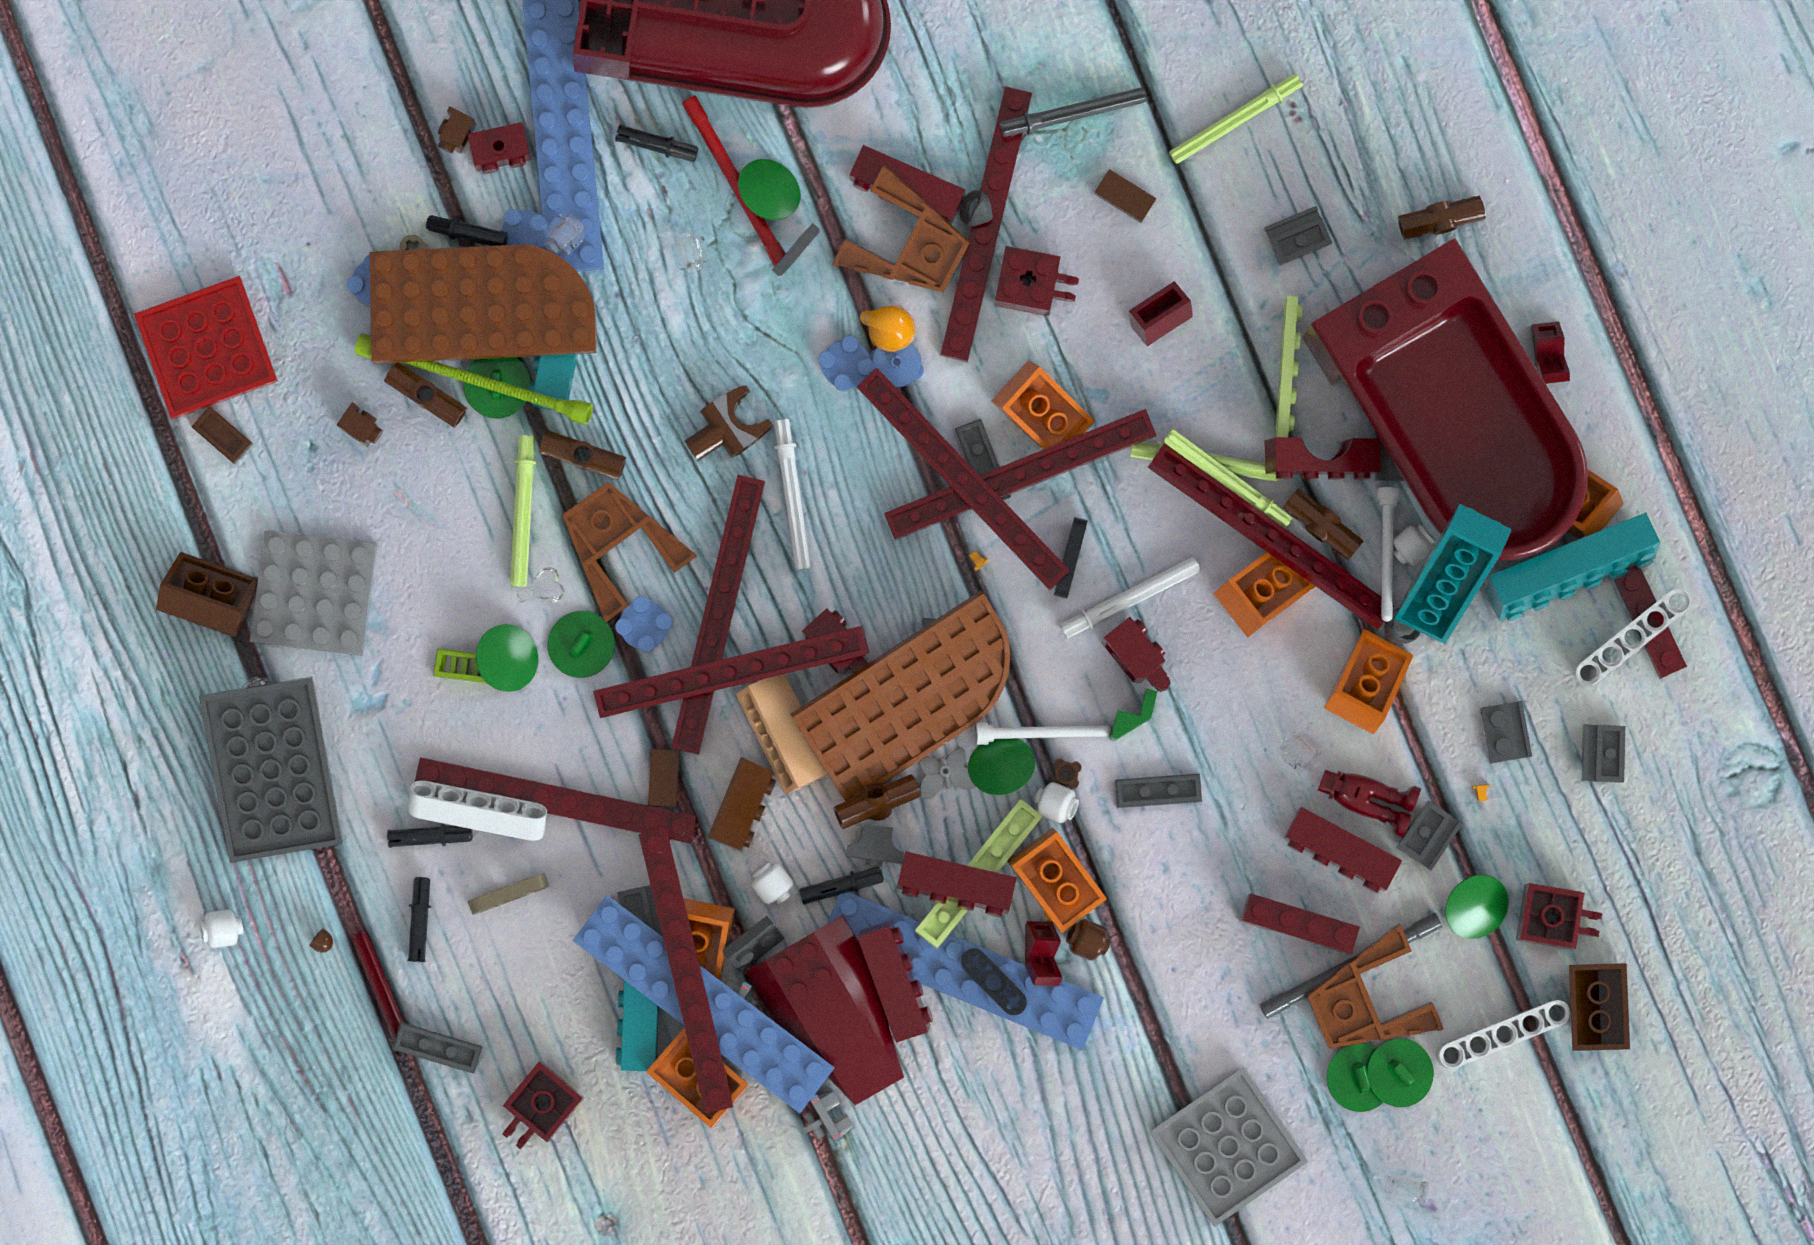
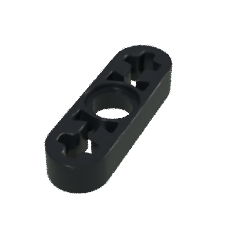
[1054,517,1088,599]
[961,948,1027,1015]

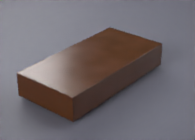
[1094,169,1157,223]
[192,406,253,465]
[648,749,680,807]

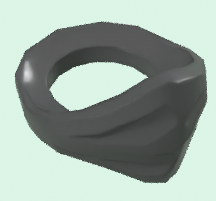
[960,190,993,227]
[1384,608,1421,644]

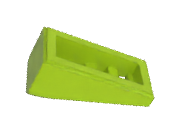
[433,648,487,684]

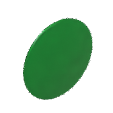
[738,159,801,220]
[463,357,531,419]
[547,611,615,678]
[476,624,538,692]
[968,738,1035,795]
[1445,875,1509,939]
[1367,1039,1434,1107]
[1326,1043,1383,1112]

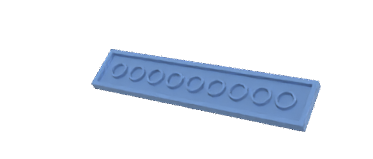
[522,0,604,272]
[827,892,1104,1050]
[572,895,834,1113]

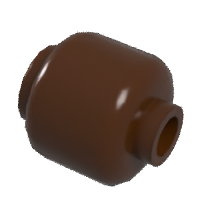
[1066,919,1110,961]

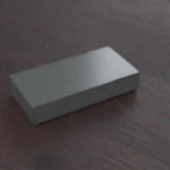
[772,223,820,276]

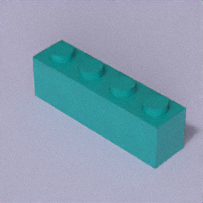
[529,354,578,411]
[616,976,659,1071]

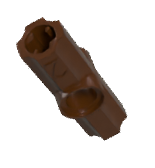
[1398,195,1486,240]
[384,363,468,428]
[539,430,627,481]
[1283,488,1364,560]
[833,774,921,829]

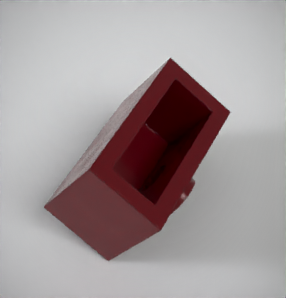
[468,122,532,174]
[1129,281,1193,346]

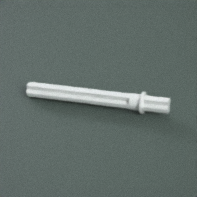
[774,419,810,570]
[1060,557,1200,639]

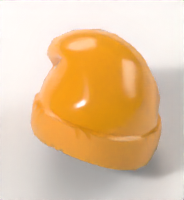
[860,305,916,352]

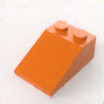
[991,360,1095,450]
[1567,469,1624,539]
[1213,552,1316,638]
[1324,629,1414,734]
[1007,828,1107,933]
[684,898,735,981]
[646,1028,750,1129]

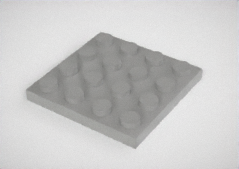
[250,530,378,656]
[1149,1067,1308,1227]

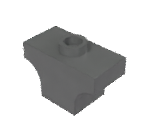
[846,824,904,867]

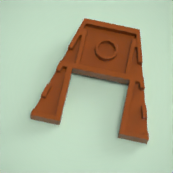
[832,165,970,292]
[562,482,697,622]
[1306,924,1444,1048]

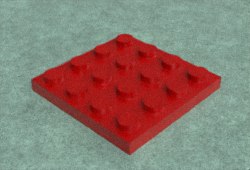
[134,276,278,420]

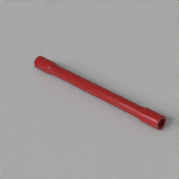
[682,95,785,266]

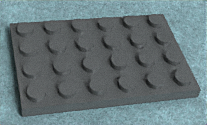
[199,676,343,863]

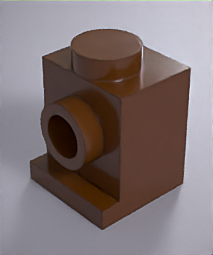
[438,106,477,154]
[337,402,383,447]

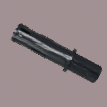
[615,124,699,162]
[426,215,508,246]
[387,824,473,848]
[799,867,884,905]
[407,877,432,962]

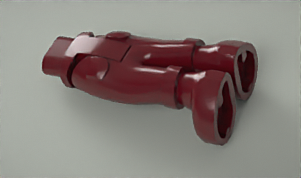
[1317,769,1421,838]

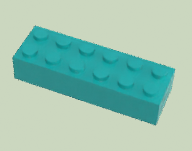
[1394,504,1512,644]
[1486,512,1660,621]

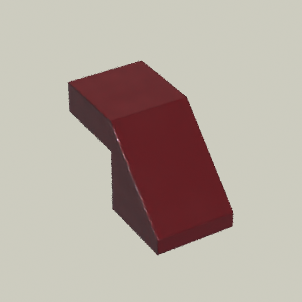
[1531,321,1570,384]
[1025,921,1063,986]

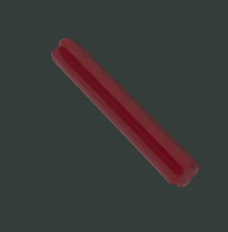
[352,931,404,1038]

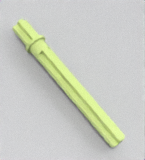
[1169,73,1303,164]
[1164,429,1293,528]
[510,435,537,587]
[1130,442,1279,482]

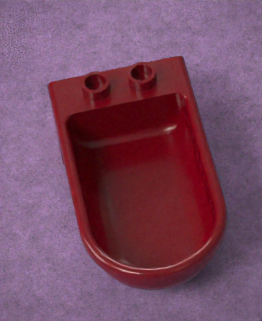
[573,0,891,108]
[1302,238,1588,561]

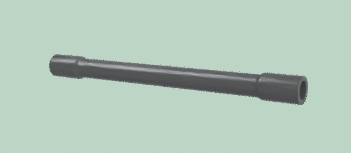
[1259,912,1443,1019]

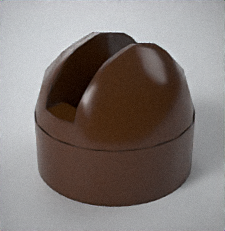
[309,928,333,953]

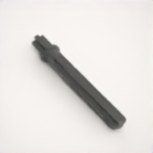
[1000,88,1146,137]

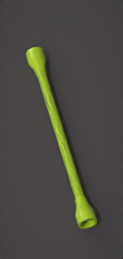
[354,333,593,425]

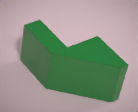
[1110,688,1158,741]

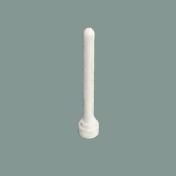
[1377,487,1400,622]
[976,722,1112,745]

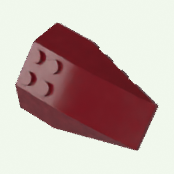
[746,915,904,1105]

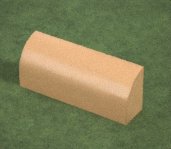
[736,674,828,795]

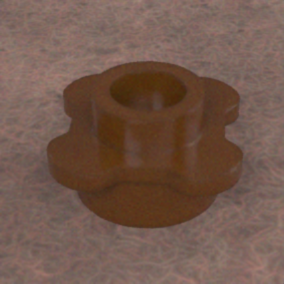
[1051,759,1082,789]

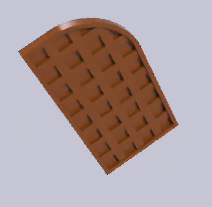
[370,244,597,364]
[790,591,1010,802]

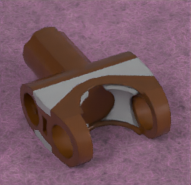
[684,385,773,461]

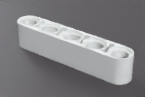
[1576,589,1691,686]
[408,781,547,841]
[1436,1000,1570,1068]

